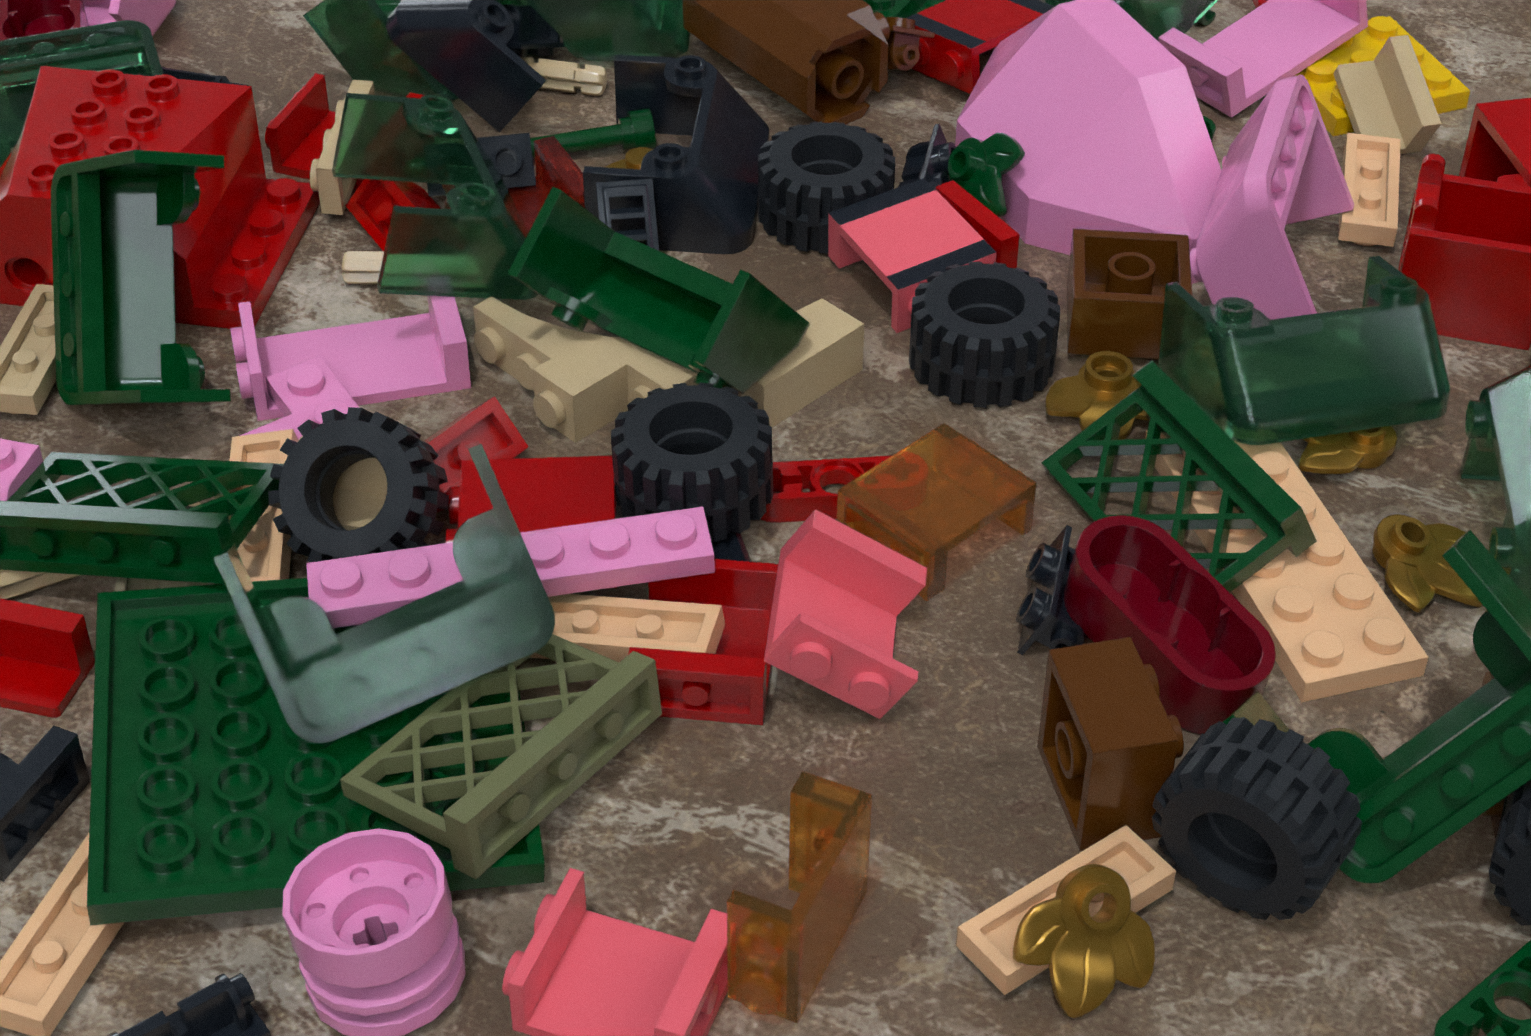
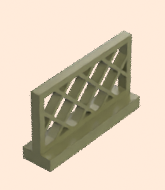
[340,625,662,879]

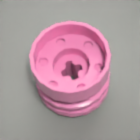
[282,828,466,1036]

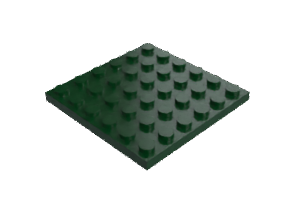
[87,578,545,925]

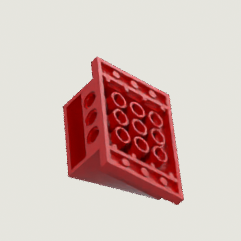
[0,66,320,329]

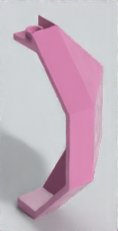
[955,0,1221,284]

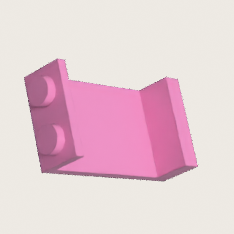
[1158,0,1368,118]
[230,273,471,421]

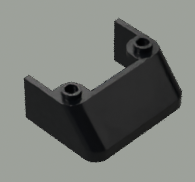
[386,0,601,132]
[583,54,769,254]

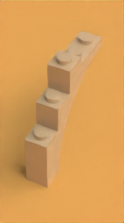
[473,297,864,443]

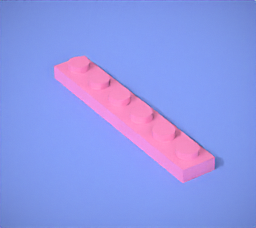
[306,507,715,631]

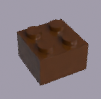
[1067,229,1193,361]
[1037,637,1184,851]

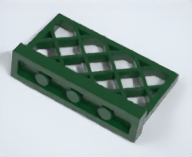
[1041,361,1317,593]
[0,452,284,584]

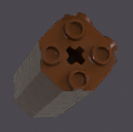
[683,0,890,125]

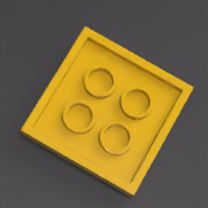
[1295,16,1470,137]

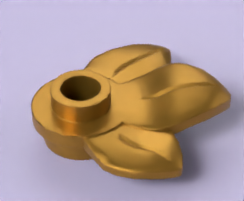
[1045,351,1148,440]
[1273,395,1397,474]
[1372,514,1483,612]
[1013,864,1155,1018]

